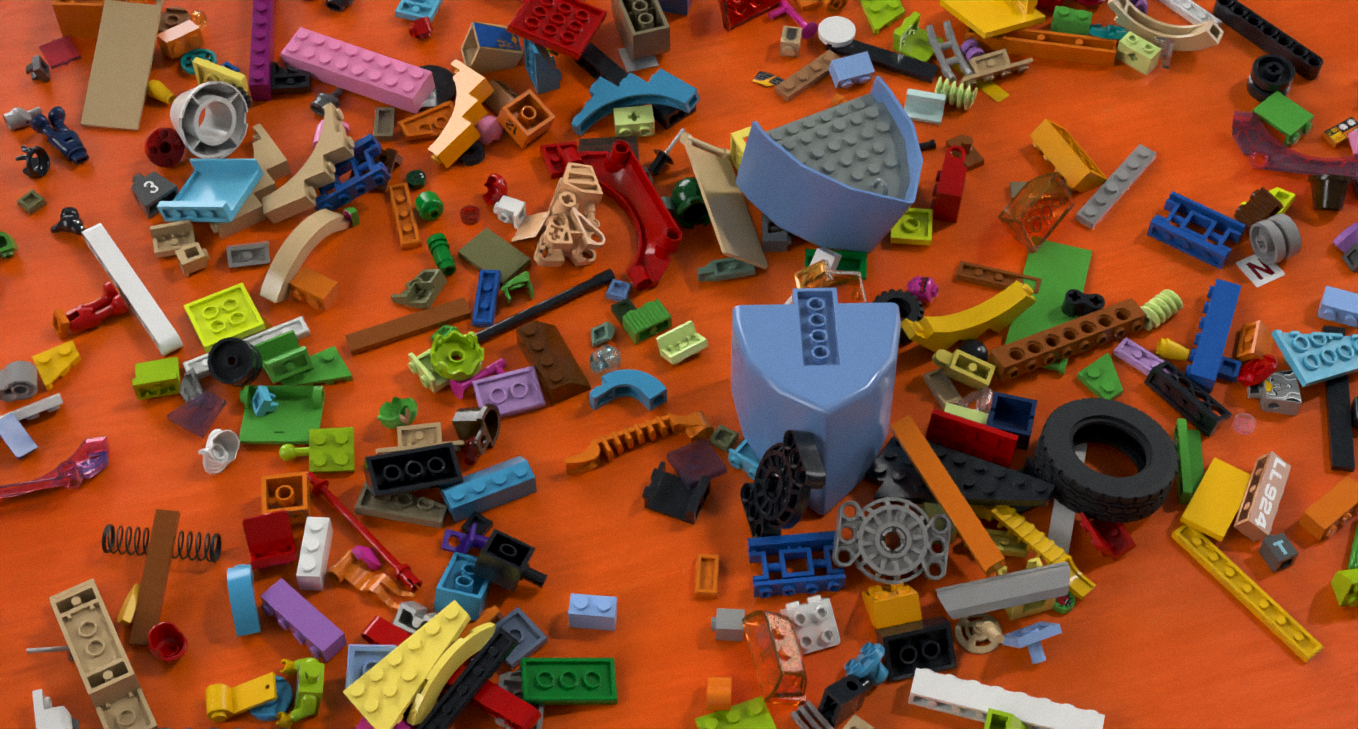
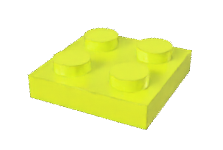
[890,208,932,246]

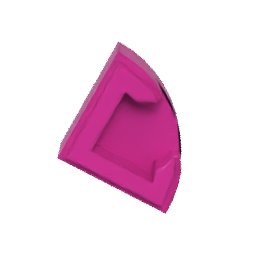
[352,545,381,571]

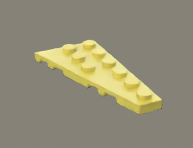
[343,600,471,729]

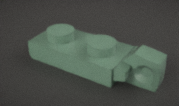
[697,257,756,282]

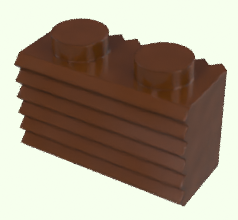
[1234,187,1283,231]

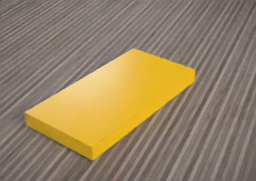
[1180,457,1251,542]

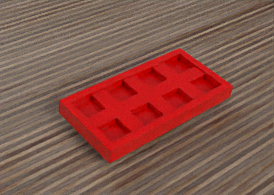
[925,408,1019,469]

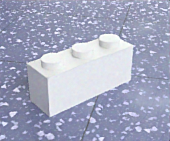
[296,517,333,591]

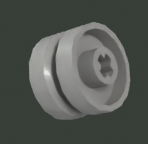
[1249,214,1301,265]

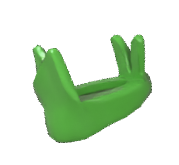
[501,271,534,303]

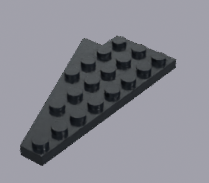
[865,436,1056,507]

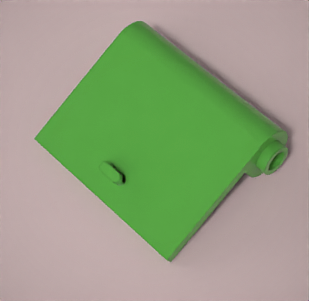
[239,385,325,444]

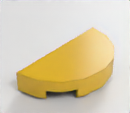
[117,583,141,626]

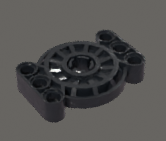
[740,430,826,538]

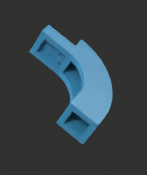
[589,369,667,411]
[227,564,261,637]

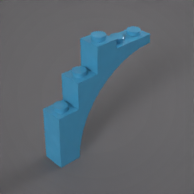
[571,68,700,137]

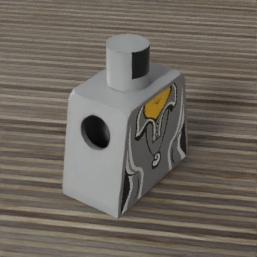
[1247,370,1302,415]

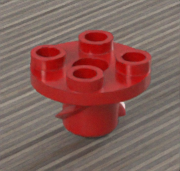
[145,127,186,168]

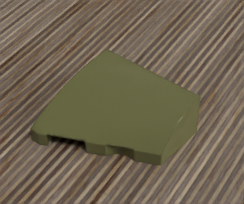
[391,269,447,309]

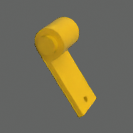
[205,672,277,723]

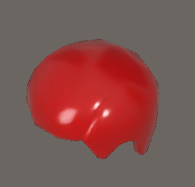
[482,174,508,206]

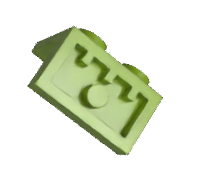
[132,357,181,400]

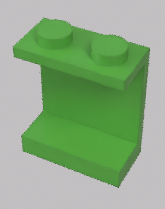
[1249,91,1314,149]
[254,330,313,383]

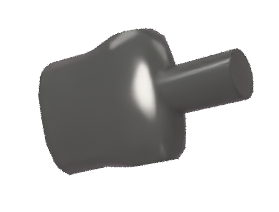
[310,87,343,116]

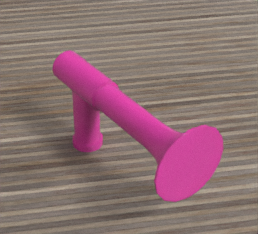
[768,0,818,39]
[450,358,506,399]

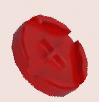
[1236,354,1278,387]

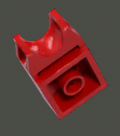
[930,145,967,223]

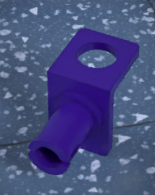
[441,523,489,554]

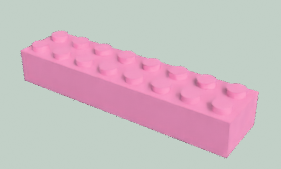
[280,27,435,114]

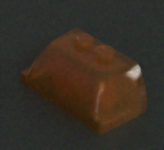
[998,172,1075,253]
[742,610,808,706]

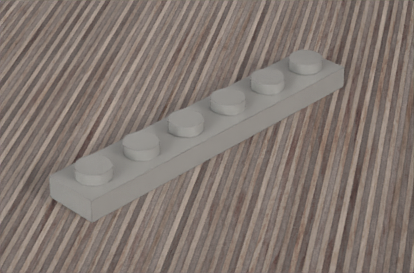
[1075,144,1157,229]

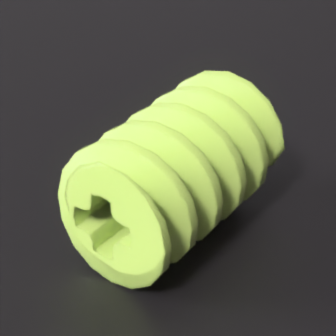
[935,76,978,110]
[1140,289,1183,331]

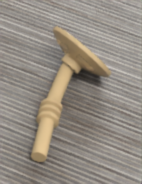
[955,613,1005,654]

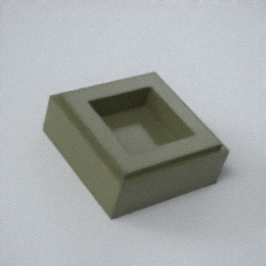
[17,189,47,215]
[709,424,739,453]

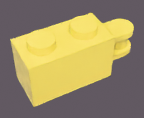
[932,349,996,392]

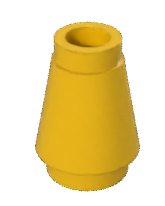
[146,79,175,105]
[1156,338,1189,361]

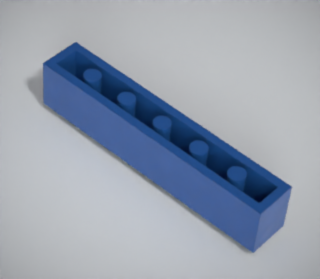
[1185,279,1242,393]

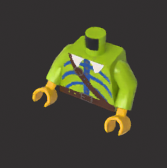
[276,657,325,729]

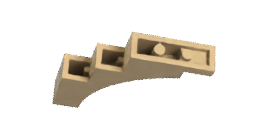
[209,123,290,239]

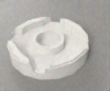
[818,16,856,48]

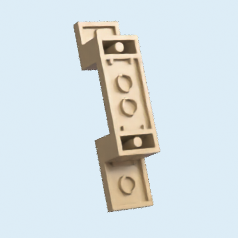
[49,578,159,729]

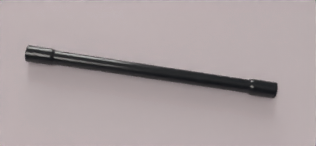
[453,268,615,357]

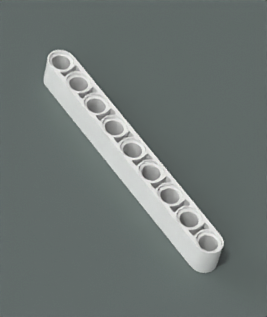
[81,223,183,356]

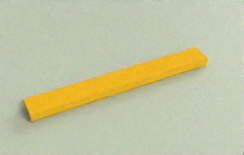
[1171,524,1324,663]

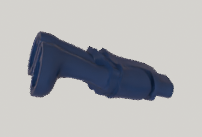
[30,106,89,165]

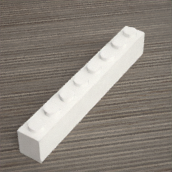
[908,668,1105,729]

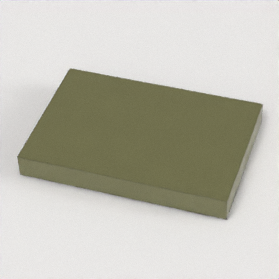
[458,227,531,287]

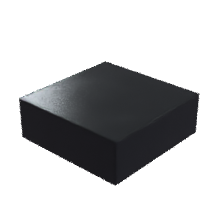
[461,511,493,536]

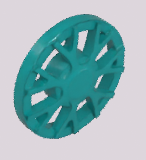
[181,49,217,75]

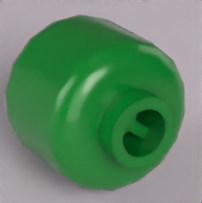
[414,191,444,221]

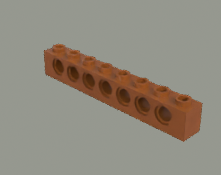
[988,298,1146,382]

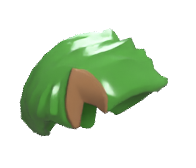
[377,397,418,429]

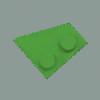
[1077,353,1123,400]

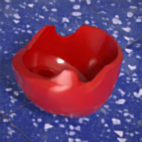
[148,622,188,663]

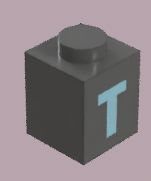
[1259,532,1298,573]

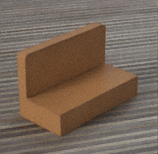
[484,79,518,115]

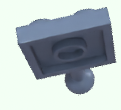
[469,607,548,670]

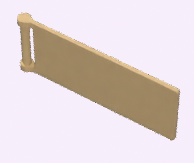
[81,0,165,131]
[680,132,768,269]

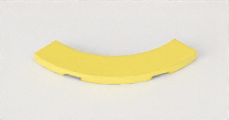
[407,622,496,725]

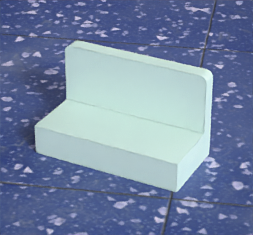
[904,89,946,125]

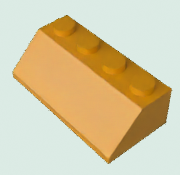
[1029,118,1107,193]

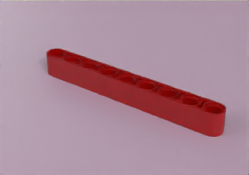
[361,615,542,729]

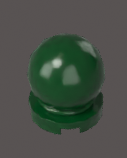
[672,177,711,229]

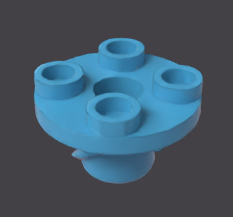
[844,642,889,686]

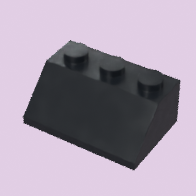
[875,616,957,682]

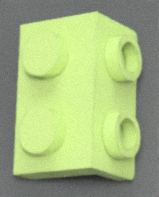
[656,320,708,364]
[408,348,450,393]

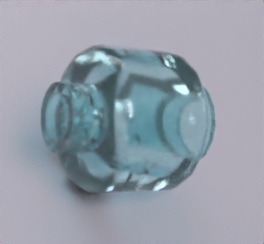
[589,345,621,376]

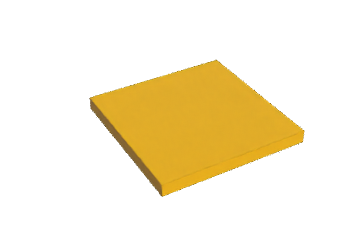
[939,0,1046,39]

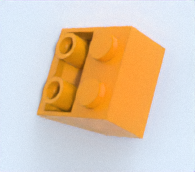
[862,582,922,629]

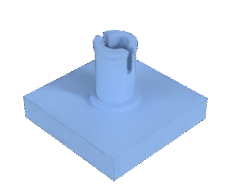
[1002,621,1062,664]
[345,644,397,689]

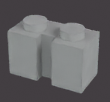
[393,601,438,634]

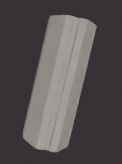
[935,561,1070,619]

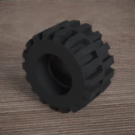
[872,289,924,345]

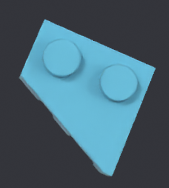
[395,0,443,23]

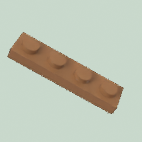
[775,49,841,102]

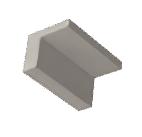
[226,240,271,268]

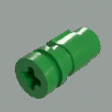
[426,233,457,276]

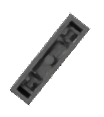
[762,213,791,252]

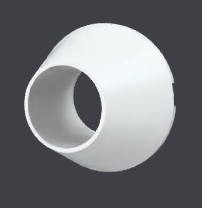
[170,81,248,159]

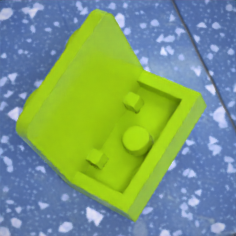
[892,11,943,62]

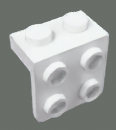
[780,595,841,655]

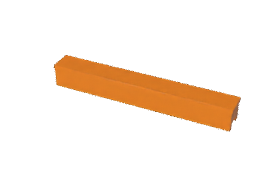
[963,25,1117,66]
[890,415,1006,578]

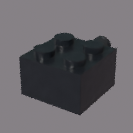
[472,529,548,592]

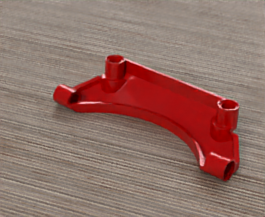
[560,140,683,291]

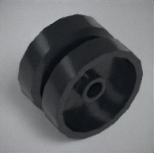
[1246,54,1295,102]
[207,337,263,387]

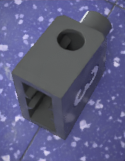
[131,172,179,219]

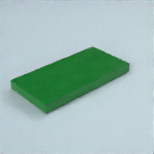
[520,658,618,705]

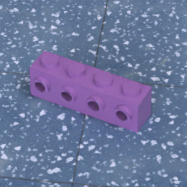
[260,578,347,663]

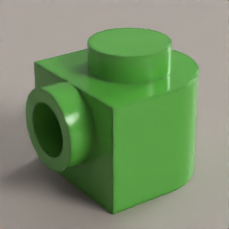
[0,232,18,259]

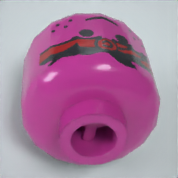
[907,276,939,304]

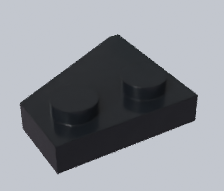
[271,62,311,94]

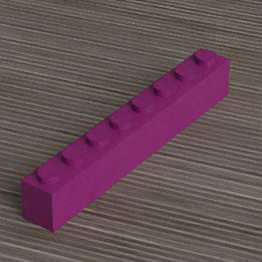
[249,0,276,101]

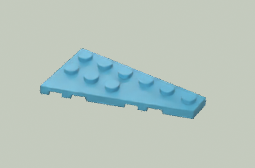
[1271,330,1358,387]

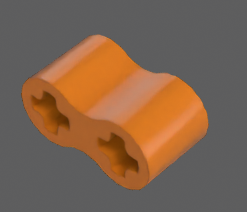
[706,676,731,711]

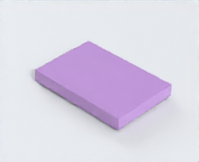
[472,366,546,418]

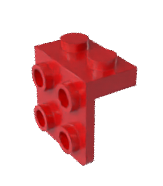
[243,509,298,571]
[1079,511,1137,561]

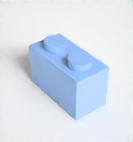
[828,51,875,89]
[1317,286,1358,328]
[568,593,618,631]

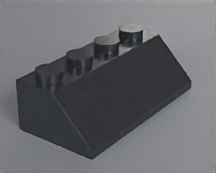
[363,442,463,498]

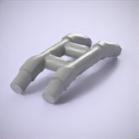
[925,20,974,83]

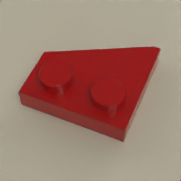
[539,141,577,179]

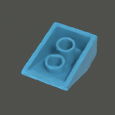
[523,38,562,94]
[433,552,492,621]

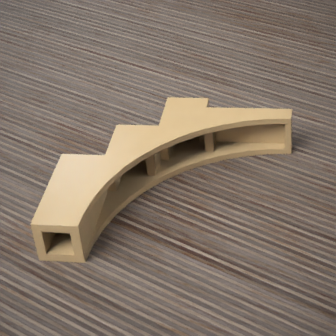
[262,102,355,224]

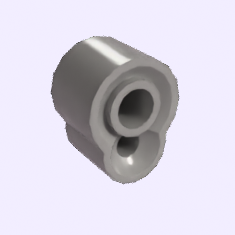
[0,361,37,402]

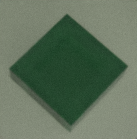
[611,298,637,324]

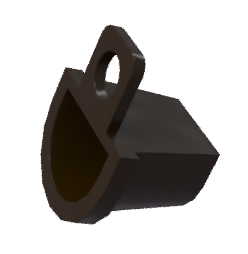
[1308,175,1352,211]
[452,403,501,455]

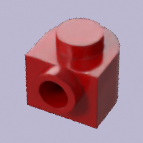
[409,16,434,39]

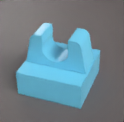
[251,385,278,417]

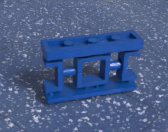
[314,133,391,211]
[1147,191,1246,269]
[747,531,846,598]

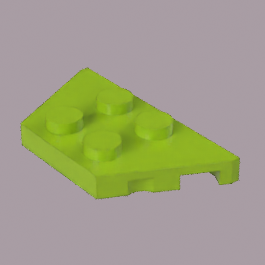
[859,0,905,35]

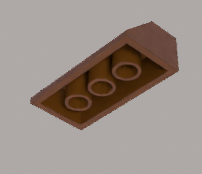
[516,321,591,405]

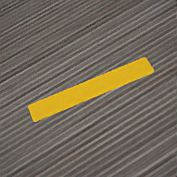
[951,56,1009,102]

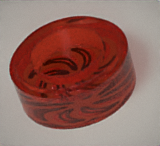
[460,205,481,225]

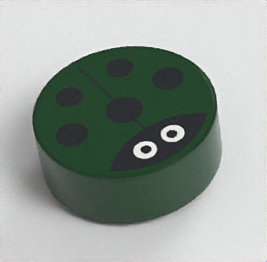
[406,170,427,189]

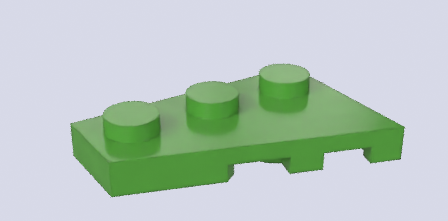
[280,346,353,386]

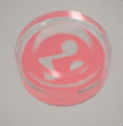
[1233,413,1256,435]

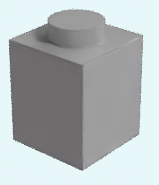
[711,608,745,641]

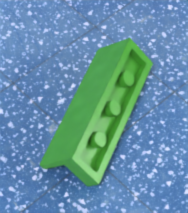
[1173,418,1204,505]

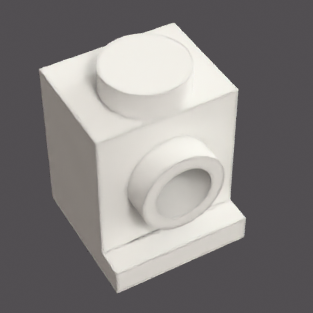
[493,195,526,230]

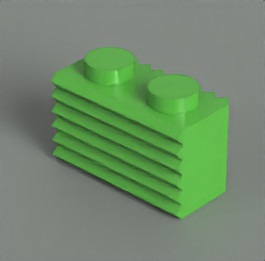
[1050,5,1093,36]
[623,299,672,344]

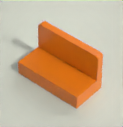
[1236,320,1273,362]

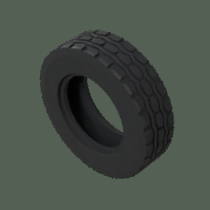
[1034,398,1179,523]

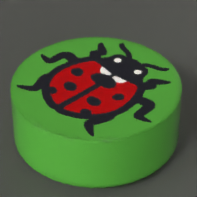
[1053,591,1075,614]

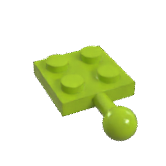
[279,427,355,474]

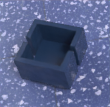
[987,391,1037,450]

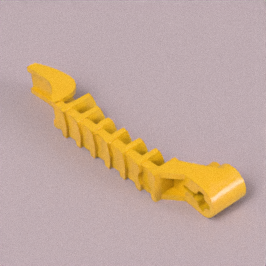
[970,505,1096,600]

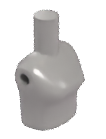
[2,107,42,131]

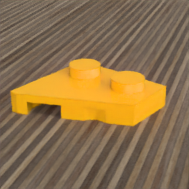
[32,340,81,391]

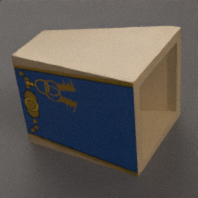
[460,21,523,74]

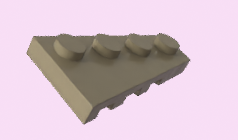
[354,481,448,529]

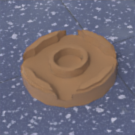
[158,7,192,34]

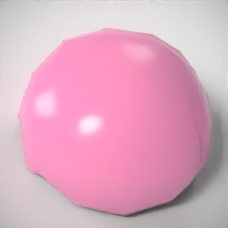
[474,115,504,145]

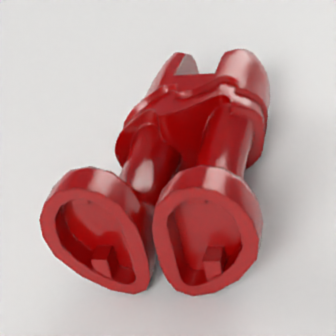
[65,281,128,334]

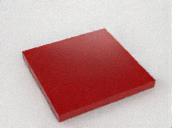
[507,0,607,60]

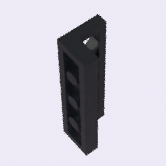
[1144,360,1232,437]

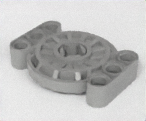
[832,497,952,584]

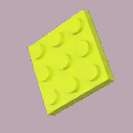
[183,282,266,353]

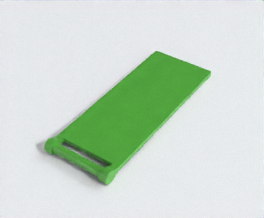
[1005,238,1092,375]

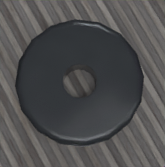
[457,141,485,166]

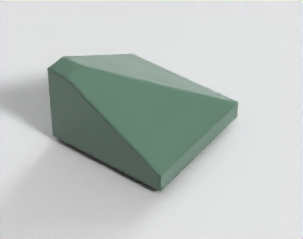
[591,321,616,347]

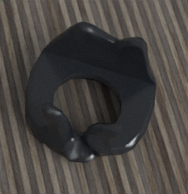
[15,145,50,178]

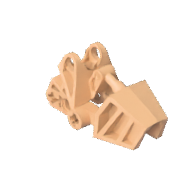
[534,162,605,267]

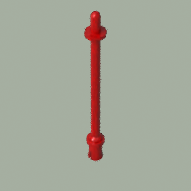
[307,471,423,592]

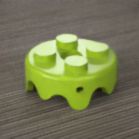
[430,330,484,381]

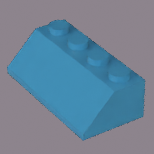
[438,456,537,523]

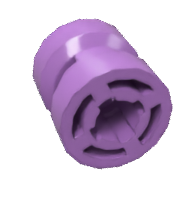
[960,39,985,64]

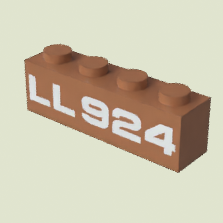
[1233,451,1291,542]

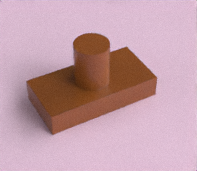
[946,134,985,172]

